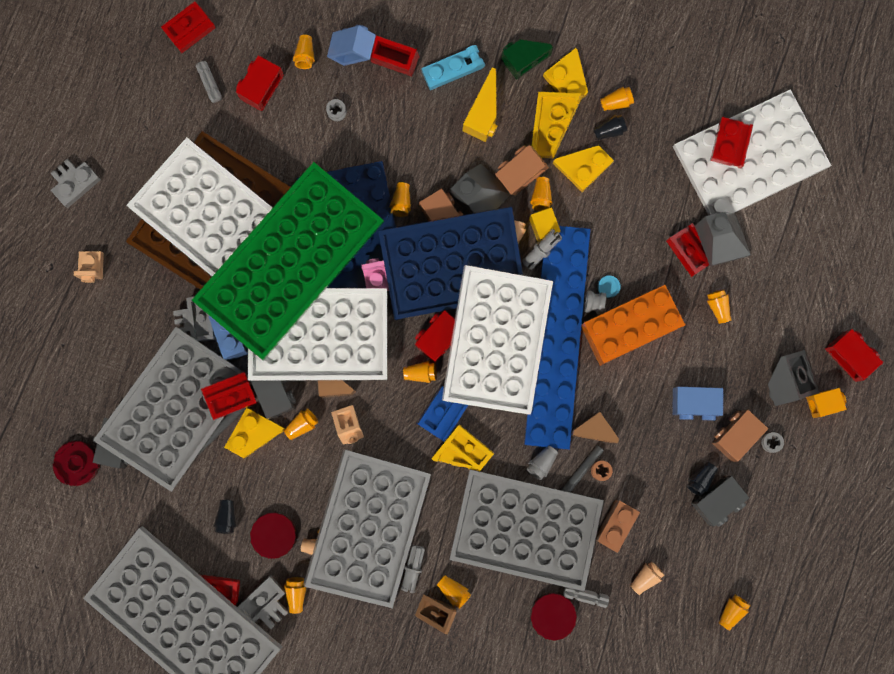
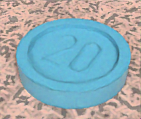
[598,276,620,298]

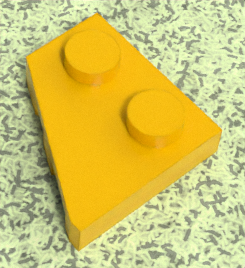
[543,48,588,100]
[553,145,614,192]
[224,408,285,458]
[432,424,494,472]

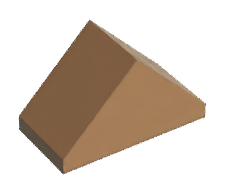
[318,380,356,398]
[571,412,619,444]
[415,594,457,635]

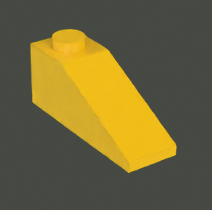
[463,67,498,142]

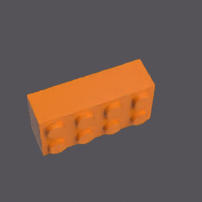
[581,285,685,366]

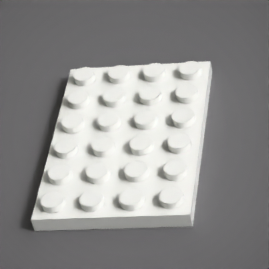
[673,89,832,216]
[126,137,272,276]
[442,265,553,415]
[248,288,387,381]

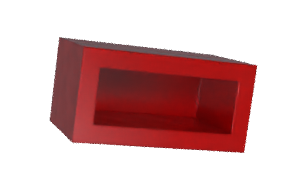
[370,36,419,77]
[236,55,284,111]
[415,310,455,363]
[825,329,884,382]

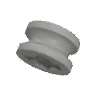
[326,99,347,121]
[761,432,784,453]

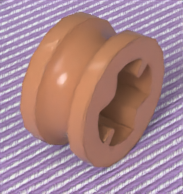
[591,461,613,481]

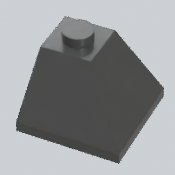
[451,164,511,214]
[695,211,751,267]
[768,350,819,406]

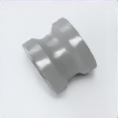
[584,290,606,315]

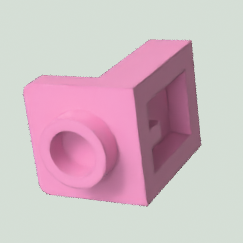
[362,259,389,291]

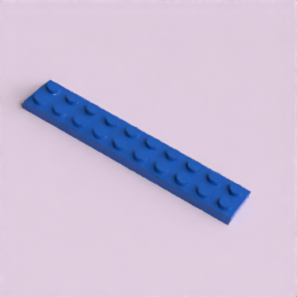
[524,226,590,450]

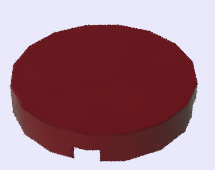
[53,441,100,486]
[250,513,296,559]
[530,593,577,641]

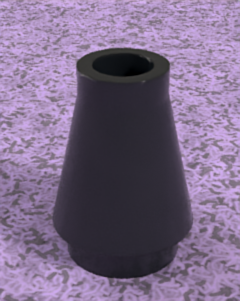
[593,115,628,141]
[687,462,718,497]
[213,500,236,534]

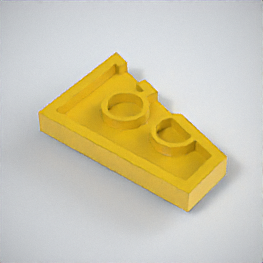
[532,92,583,159]

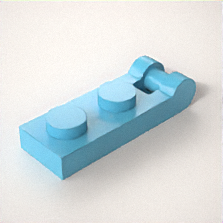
[421,45,485,90]

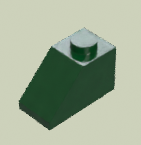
[501,39,553,80]

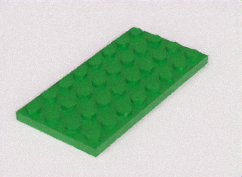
[192,162,384,361]

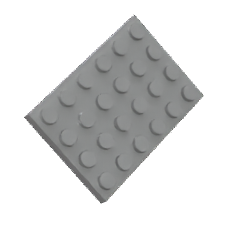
[93,327,249,492]
[303,449,431,608]
[450,470,604,591]

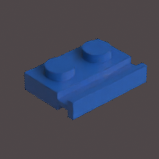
[416,386,468,442]

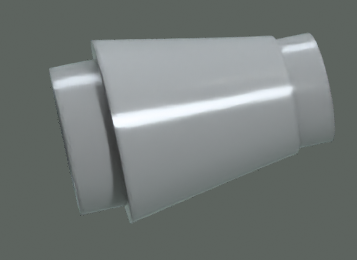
[527,445,558,480]

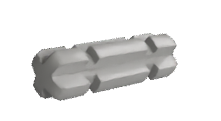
[196,61,222,103]
[564,587,609,608]

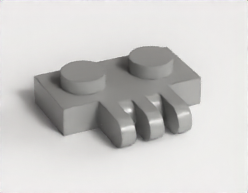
[51,159,101,208]
[173,297,216,342]
[237,576,289,629]

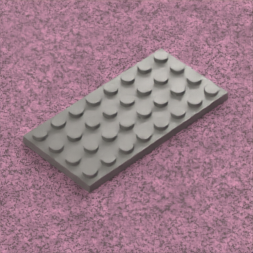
[83,526,283,674]

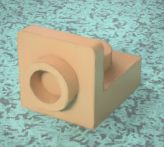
[74,251,104,283]
[331,405,364,444]

